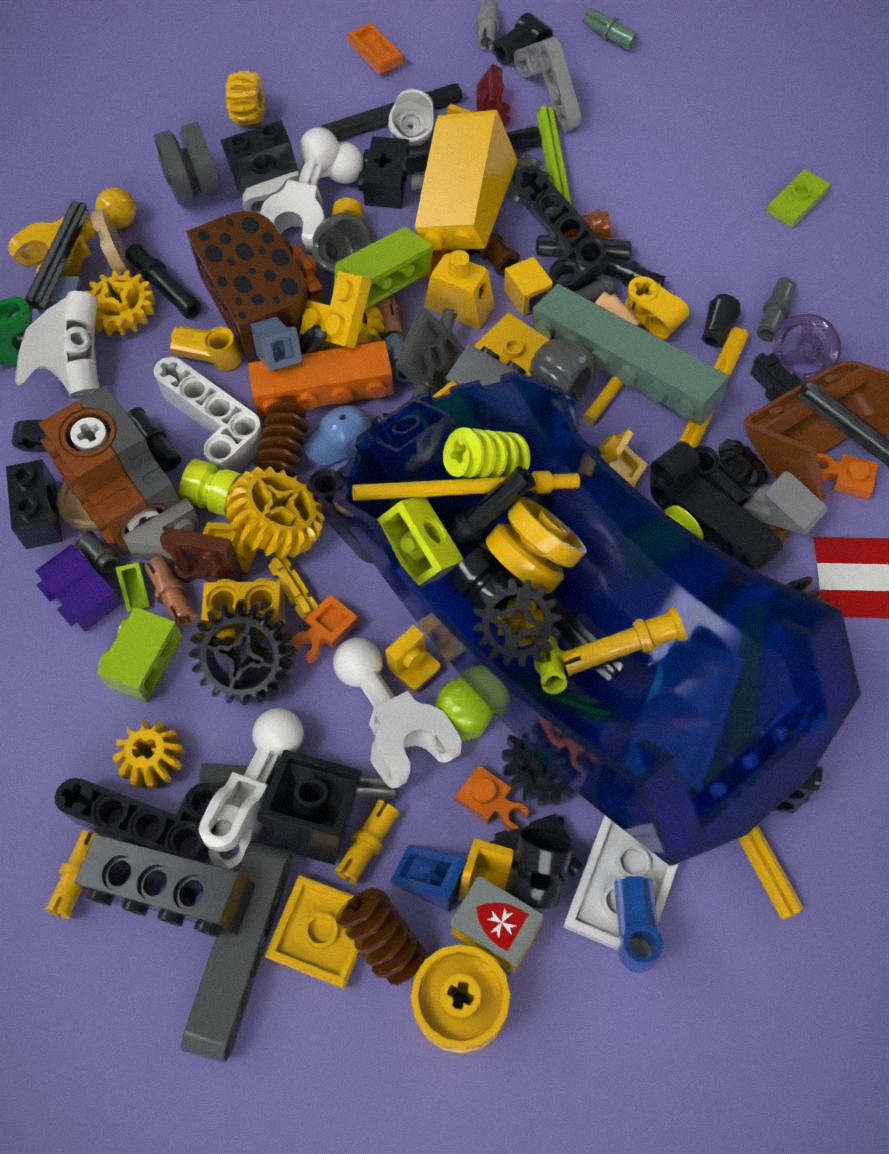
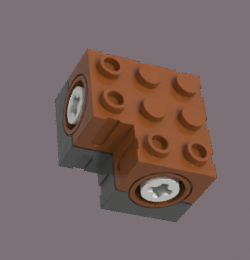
[39,385,180,555]

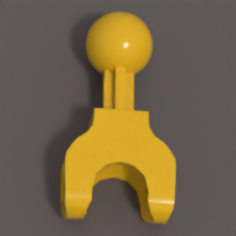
[8,187,137,277]

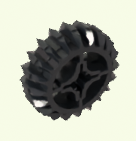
[189,599,297,705]

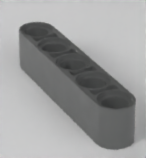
[181,840,293,1063]

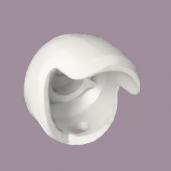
[388,89,434,146]

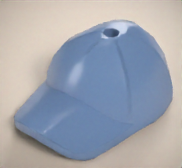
[302,405,374,468]

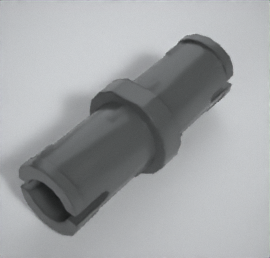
[757,277,796,342]

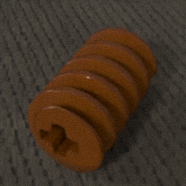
[254,402,309,478]
[336,888,426,985]

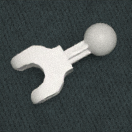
[260,127,339,253]
[242,142,364,213]
[333,638,461,788]
[199,708,304,872]

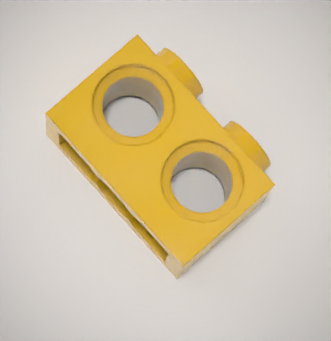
[201,578,285,639]

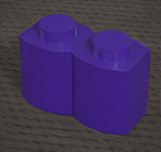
[35,544,122,631]

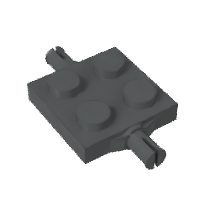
[395,308,465,410]

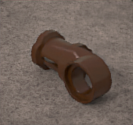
[464,233,520,277]

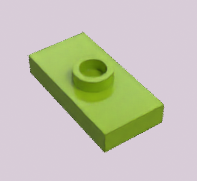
[766,169,831,228]

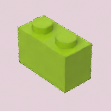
[96,606,184,703]

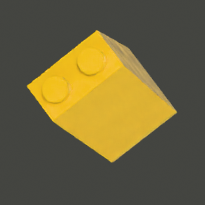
[414,110,518,251]

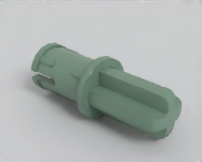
[583,9,639,51]

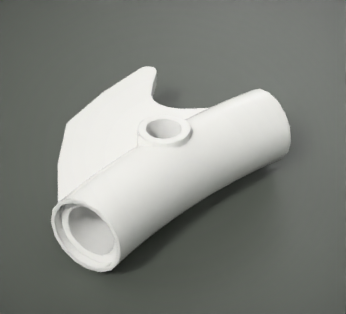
[15,291,100,399]

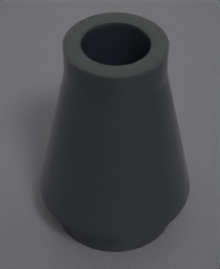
[702,294,741,347]

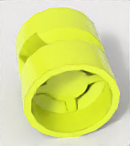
[179,458,243,517]

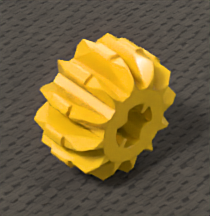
[225,70,266,126]
[113,720,184,790]

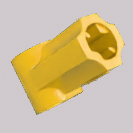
[170,326,242,372]

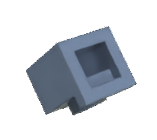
[250,316,303,371]

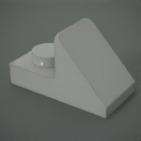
[742,471,828,535]
[122,498,200,565]

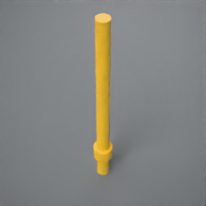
[352,471,580,501]

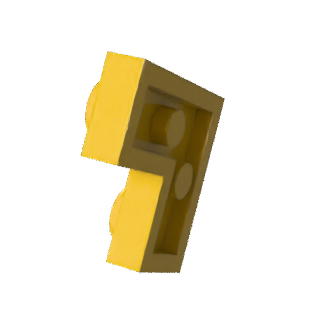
[299,271,372,349]

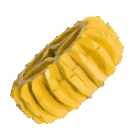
[224,466,325,560]

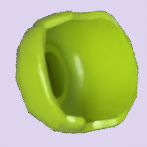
[435,676,495,741]

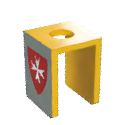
[451,876,544,974]

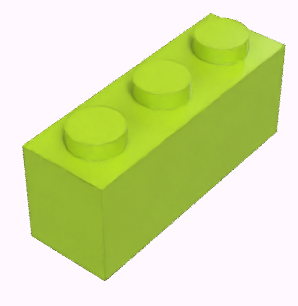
[334,226,434,310]

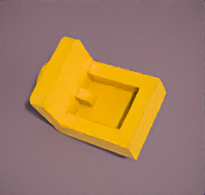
[594,428,647,493]

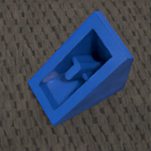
[390,845,466,912]

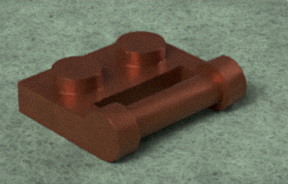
[160,529,243,583]

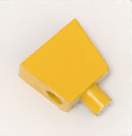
[424,250,495,330]

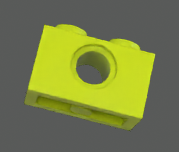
[373,497,464,589]

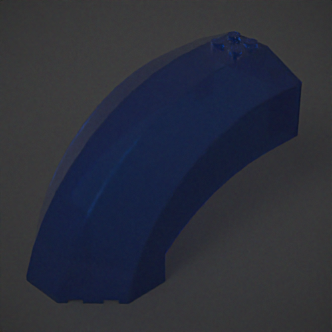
[333,371,861,867]

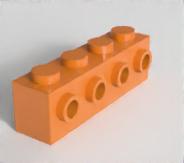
[248,340,394,417]

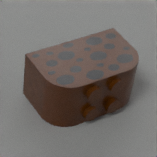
[186,211,311,364]

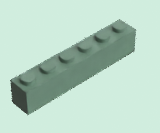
[533,283,729,425]

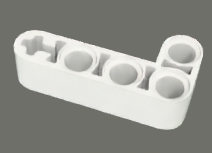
[153,357,262,473]

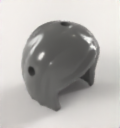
[312,212,373,276]
[529,338,595,400]

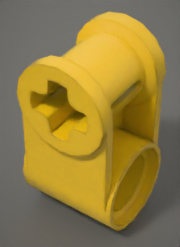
[624,276,690,340]

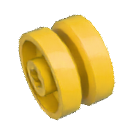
[486,497,587,594]
[411,944,510,1055]

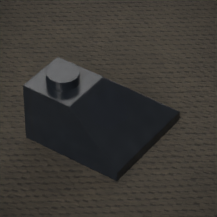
[257,750,362,865]

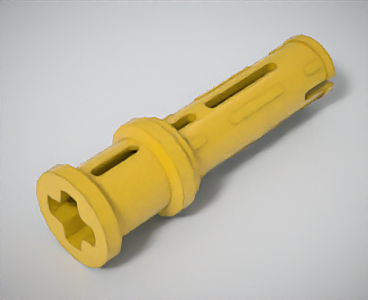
[560,606,687,677]

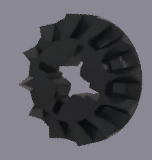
[718,438,768,488]

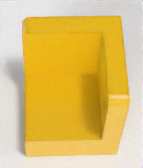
[504,256,553,316]
[458,838,514,901]

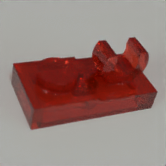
[476,64,511,128]

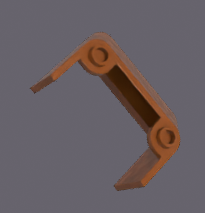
[744,361,889,501]

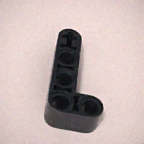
[515,166,608,291]
[650,441,783,575]
[54,778,218,863]

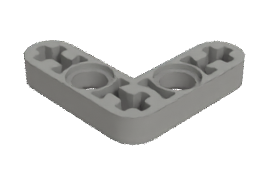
[514,37,582,132]

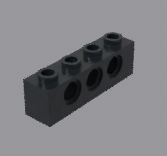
[74,834,256,938]

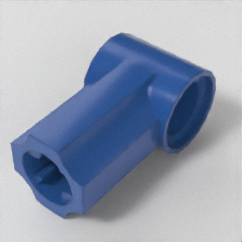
[614,876,664,973]

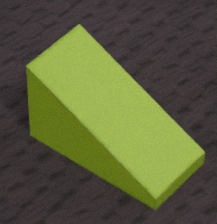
[115,562,151,613]

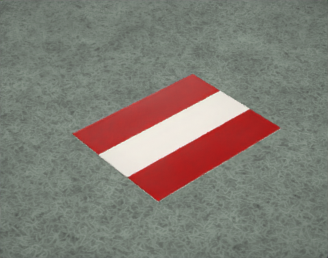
[814,537,889,618]

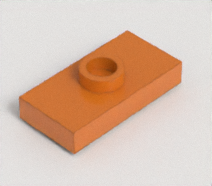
[347,22,404,75]

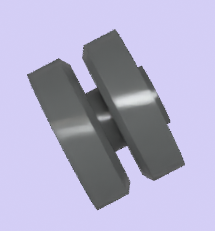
[154,122,221,204]

